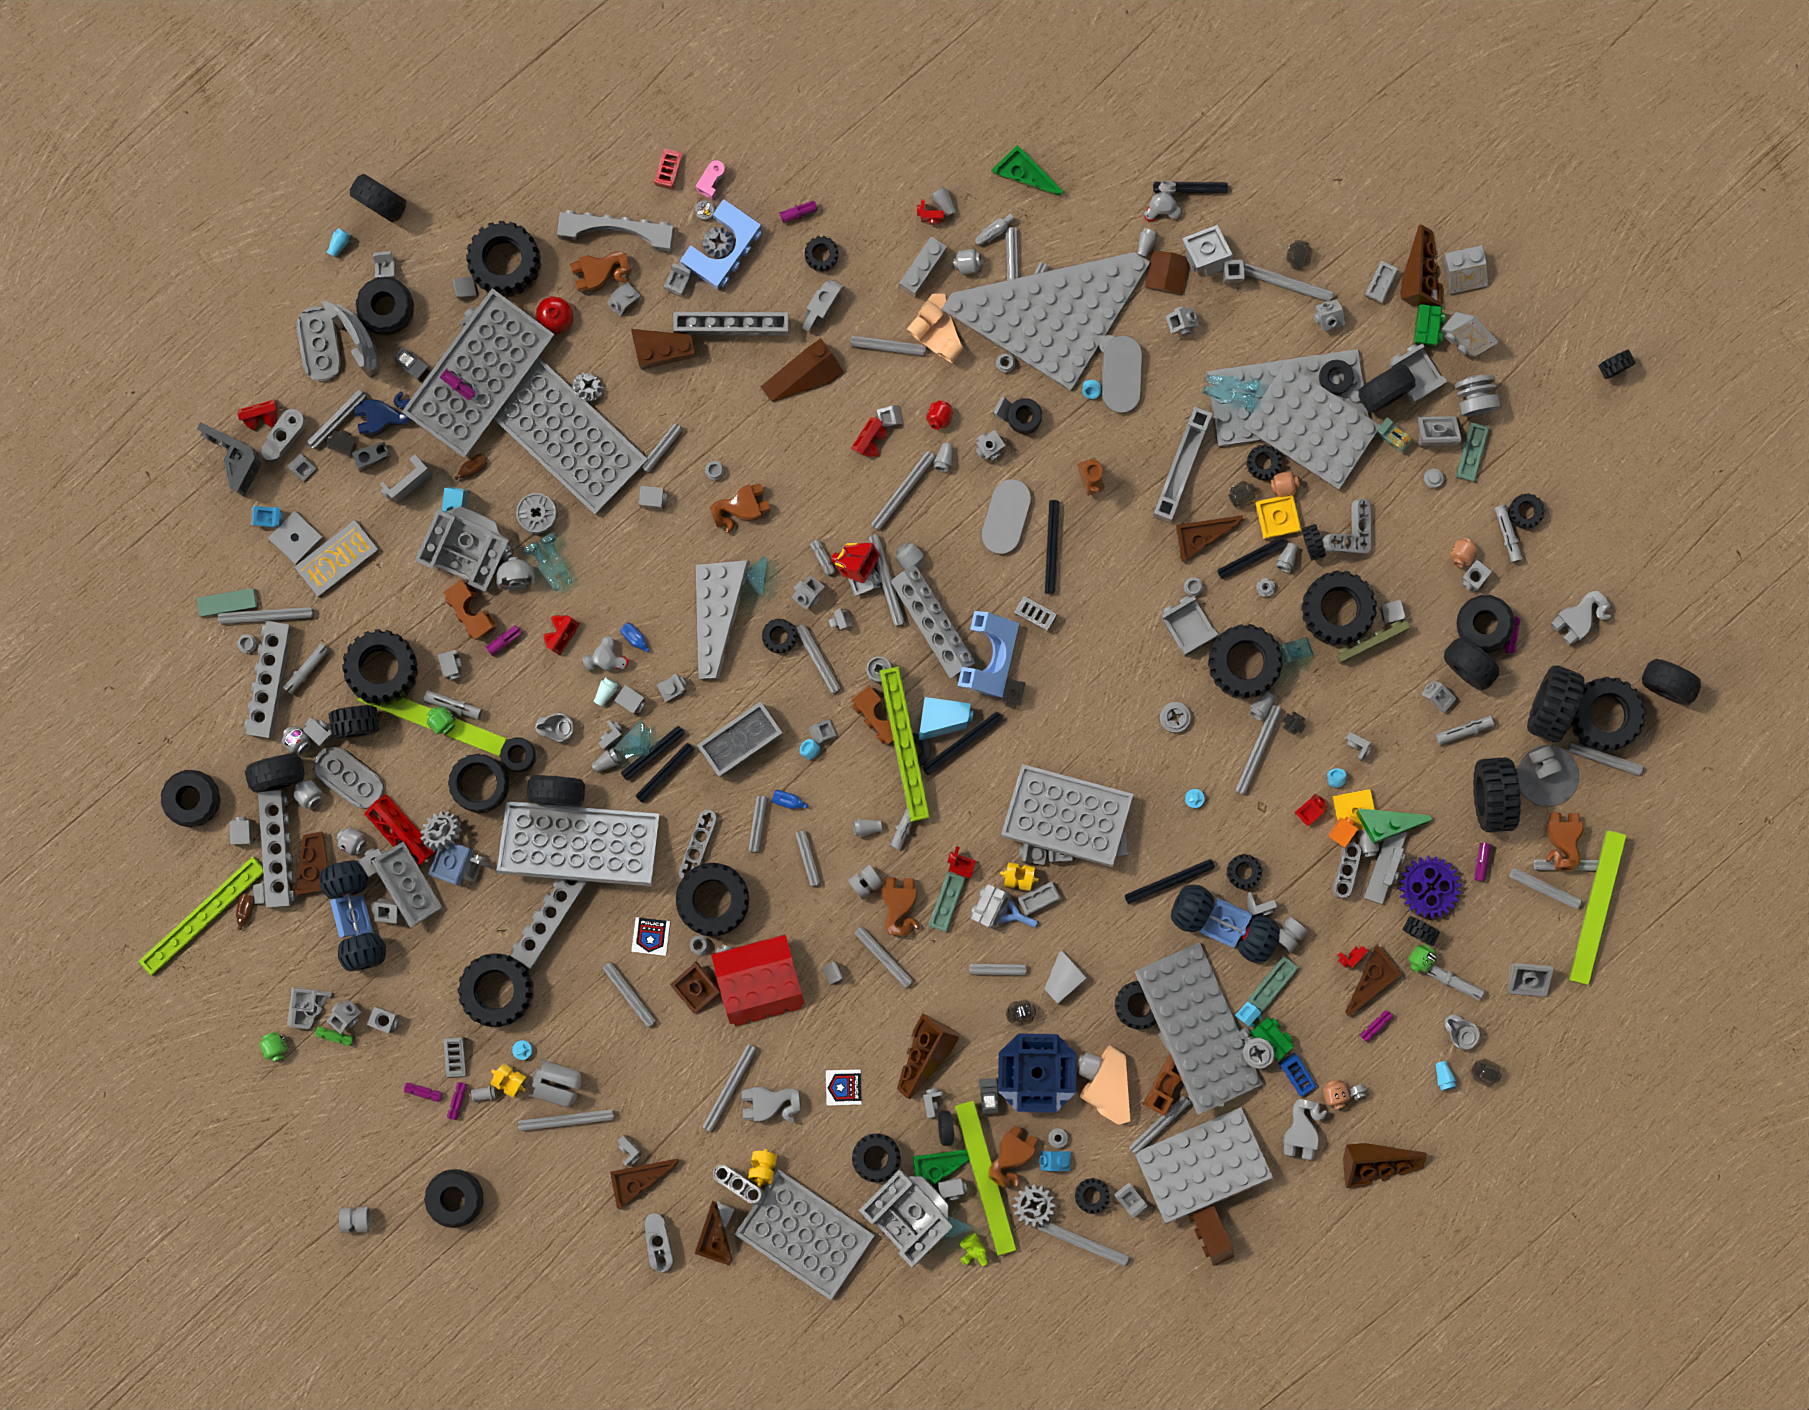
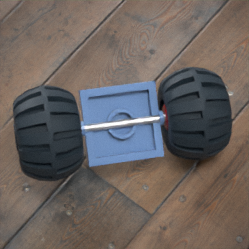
[320,860,386,972]
[1171,884,1280,963]

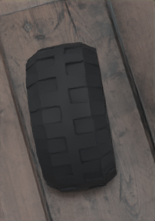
[350,173,406,223]
[356,277,414,335]
[1358,364,1416,413]
[1457,595,1515,653]
[1444,637,1500,691]
[1641,659,1701,705]
[245,753,305,793]
[161,770,221,827]
[527,775,585,807]
[424,1169,484,1228]

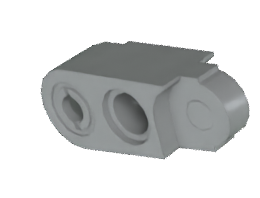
[802,280,844,332]
[262,409,306,461]
[644,1213,674,1272]

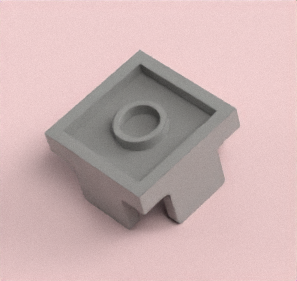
[1182,225,1232,276]

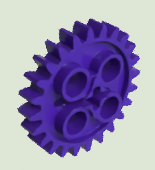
[1398,856,1462,918]

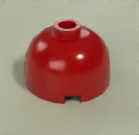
[535,296,574,335]

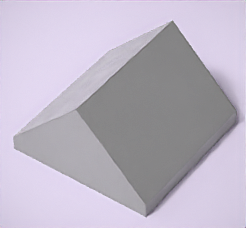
[1418,416,1461,447]
[1508,963,1553,997]

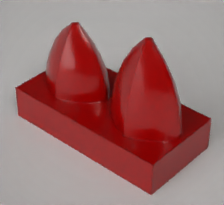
[237,399,278,430]
[850,417,887,457]
[543,614,580,656]

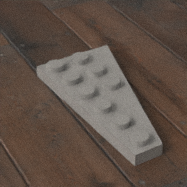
[696,560,750,680]

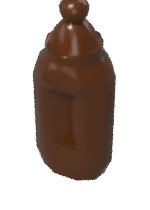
[454,453,487,480]
[236,894,254,930]

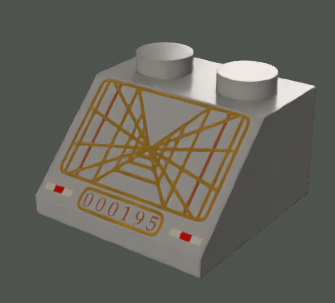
[1442,246,1488,295]
[1442,312,1498,356]

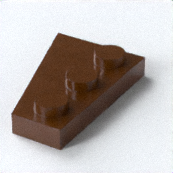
[294,832,329,896]

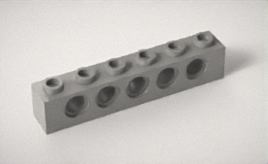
[673,312,789,336]
[891,566,975,679]
[244,621,292,739]
[258,790,295,908]
[511,879,589,969]

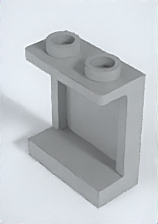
[1388,343,1447,404]
[380,454,432,504]
[1161,595,1218,656]

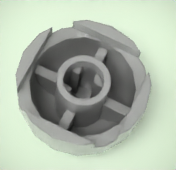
[497,557,536,591]

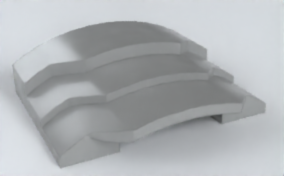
[321,300,379,377]
[415,506,508,591]
[859,1170,953,1267]

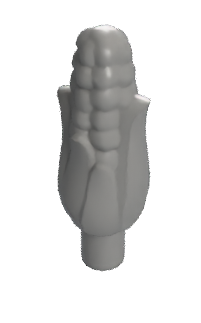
[975,214,1015,245]

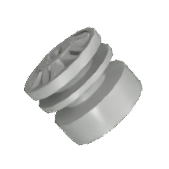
[1455,375,1501,417]

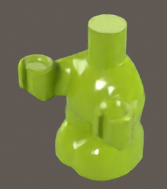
[960,1233,988,1266]

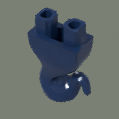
[354,391,413,436]

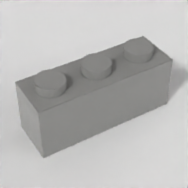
[899,236,947,298]

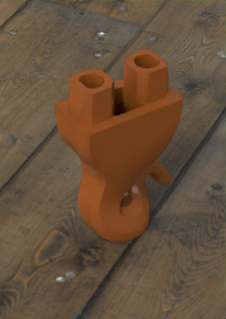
[570,251,631,292]
[1077,458,1105,496]
[710,484,771,534]
[1546,812,1583,871]
[882,877,919,935]
[988,1125,1038,1188]

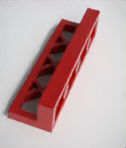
[364,794,437,867]

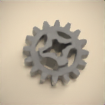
[420,811,462,852]
[1013,1184,1056,1228]

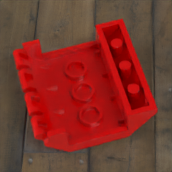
[711,934,805,1026]

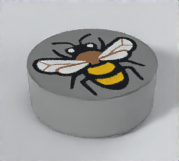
[695,200,714,220]

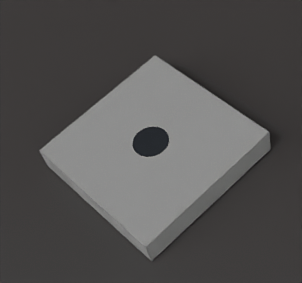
[268,511,323,565]

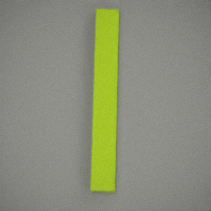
[879,667,930,822]
[357,697,507,756]
[1569,830,1626,985]
[138,857,264,976]
[954,1100,1016,1256]

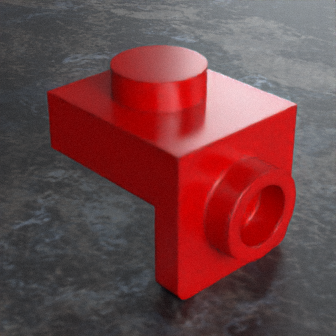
[917,199,944,225]
[947,846,976,878]

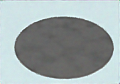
[1517,745,1579,806]

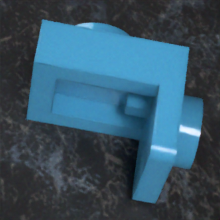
[251,506,282,528]
[1039,1151,1071,1171]

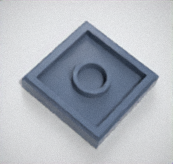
[429,843,474,886]

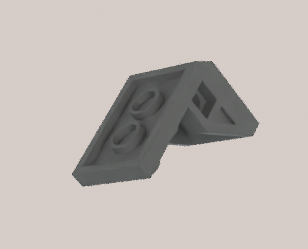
[197,422,262,497]

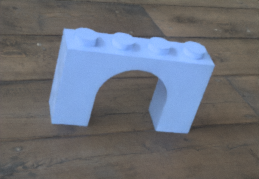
[680,199,762,290]
[958,611,1019,698]

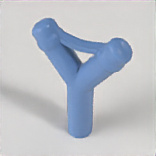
[999,898,1038,928]

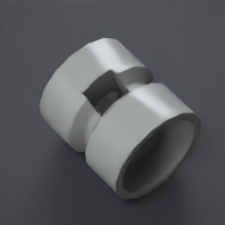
[866,656,891,683]
[1529,745,1562,779]
[848,865,884,900]
[1278,916,1308,953]
[339,1207,370,1233]

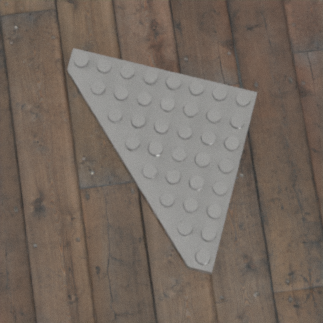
[941,252,1150,391]

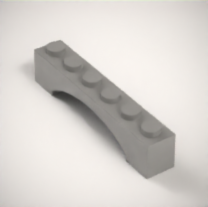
[557,210,674,252]
[1153,407,1212,523]

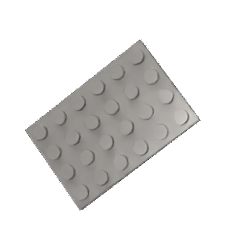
[1243,363,1381,490]
[1001,764,1133,867]
[1135,1108,1273,1225]
[735,1169,875,1300]

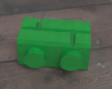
[1413,304,1445,348]
[1250,1017,1294,1062]

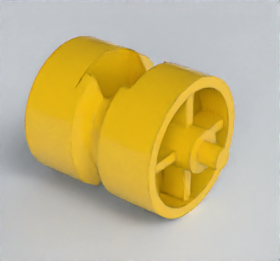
[1000,862,1039,891]
[490,1063,527,1098]
[748,1149,777,1187]

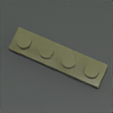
[1336,620,1410,663]

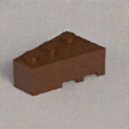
[631,329,696,369]
[1188,1205,1234,1266]

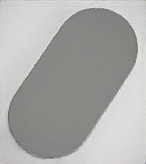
[296,306,342,382]
[1102,336,1142,413]
[982,479,1031,554]
[314,747,384,808]

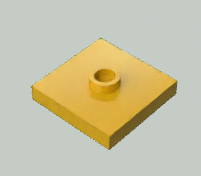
[1255,495,1301,539]
[1332,789,1375,831]

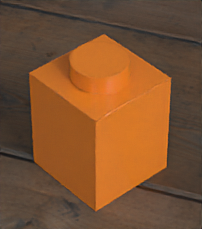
[1327,816,1358,847]

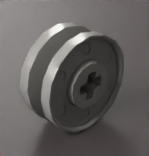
[516,493,557,535]

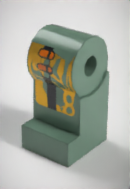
[1376,417,1413,453]

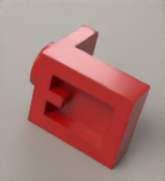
[1295,794,1328,827]
[1337,945,1368,968]

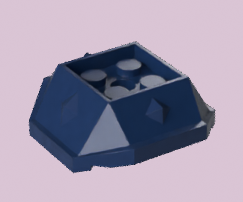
[998,1033,1076,1112]

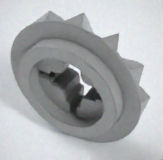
[703,227,733,258]
[572,372,603,401]
[1160,702,1191,733]
[1243,1037,1275,1068]

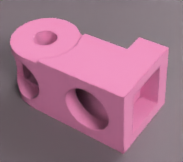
[695,160,725,200]

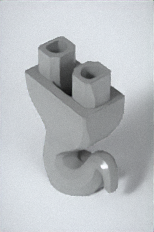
[1550,591,1611,645]
[742,1086,800,1123]
[1282,1099,1327,1160]

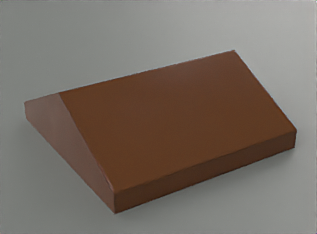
[1145,250,1189,295]
[670,961,720,1014]

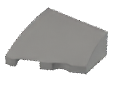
[1044,950,1086,1004]
[287,987,332,1029]

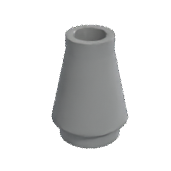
[931,187,956,217]
[1136,228,1158,258]
[933,443,953,472]
[1276,543,1298,573]
[1249,692,1276,721]
[592,748,621,773]
[853,818,882,837]

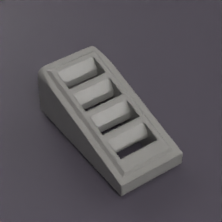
[1014,596,1057,632]
[443,1037,466,1077]

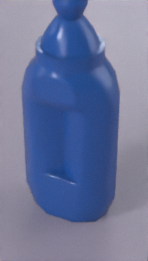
[620,622,650,653]
[772,790,808,809]

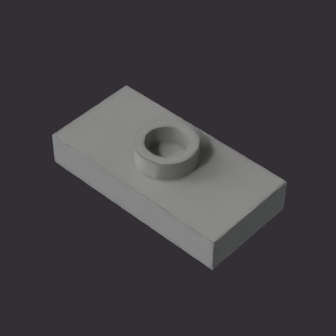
[1364,261,1398,304]
[1017,881,1060,915]

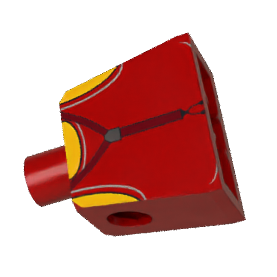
[832,543,880,583]

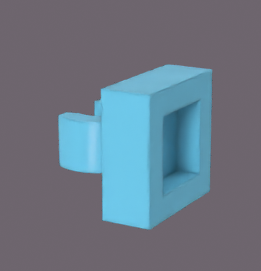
[1235,1001,1262,1027]

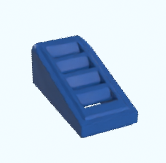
[1278,1053,1317,1097]

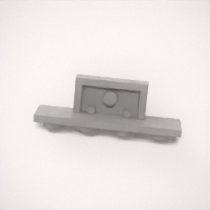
[1364,832,1407,904]

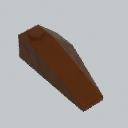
[1400,224,1443,307]
[760,338,844,402]
[897,1013,959,1099]
[1343,1143,1427,1188]

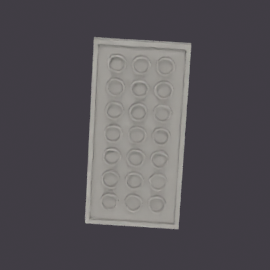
[402,289,554,457]
[1207,349,1368,447]
[493,357,648,515]
[496,801,660,886]
[1134,942,1262,1114]

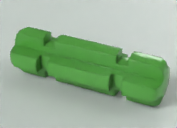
[315,1027,353,1046]

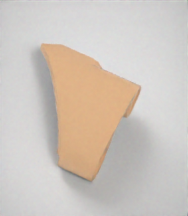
[907,294,963,363]
[1080,1045,1130,1125]

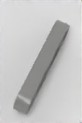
[679,810,716,879]

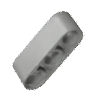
[1332,843,1361,898]
[713,1165,766,1205]

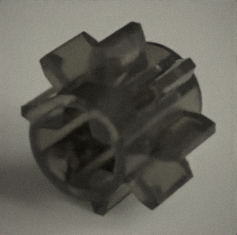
[1282,711,1306,735]

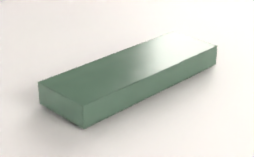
[1455,422,1489,483]
[197,588,257,617]
[928,871,965,932]
[1247,956,1298,1012]

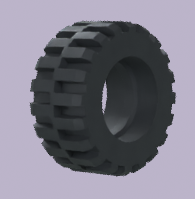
[466,221,541,297]
[1301,570,1377,646]
[1208,624,1283,699]
[342,629,418,706]
[1527,665,1585,743]
[1570,677,1646,752]
[1473,757,1521,833]
[676,862,749,936]
[457,953,534,1027]

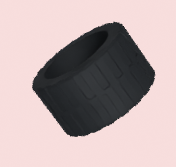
[448,754,509,813]

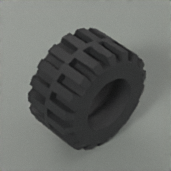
[329,705,380,738]
[1114,981,1157,1029]
[852,1133,901,1183]

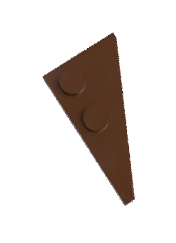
[1176,515,1243,562]
[1345,945,1401,1016]
[610,1159,678,1209]
[695,1201,732,1266]

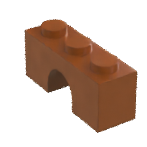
[443,579,499,640]
[852,685,893,745]
[1143,1053,1183,1116]

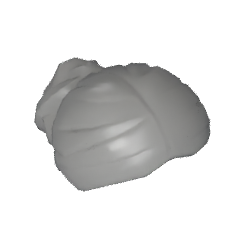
[535,713,574,742]
[1445,1014,1480,1050]

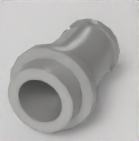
[471,1085,497,1102]

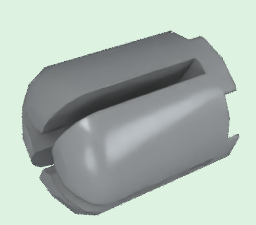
[528,1059,582,1107]

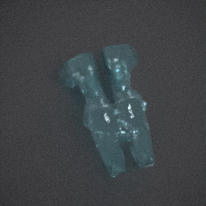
[1202,375,1260,413]
[523,532,573,592]

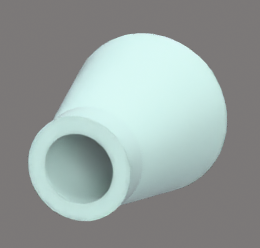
[594,677,618,707]

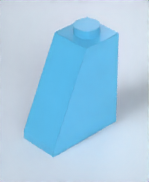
[919,697,973,740]

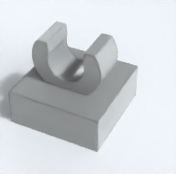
[828,609,853,629]

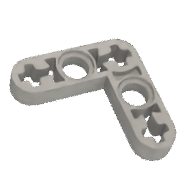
[1323,498,1371,554]

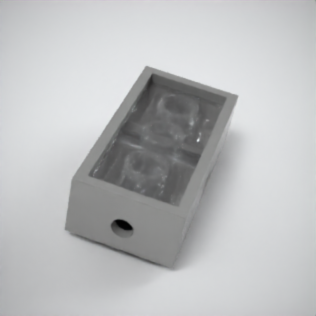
[697,701,783,778]

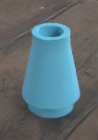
[327,228,351,258]
[1435,1061,1457,1091]

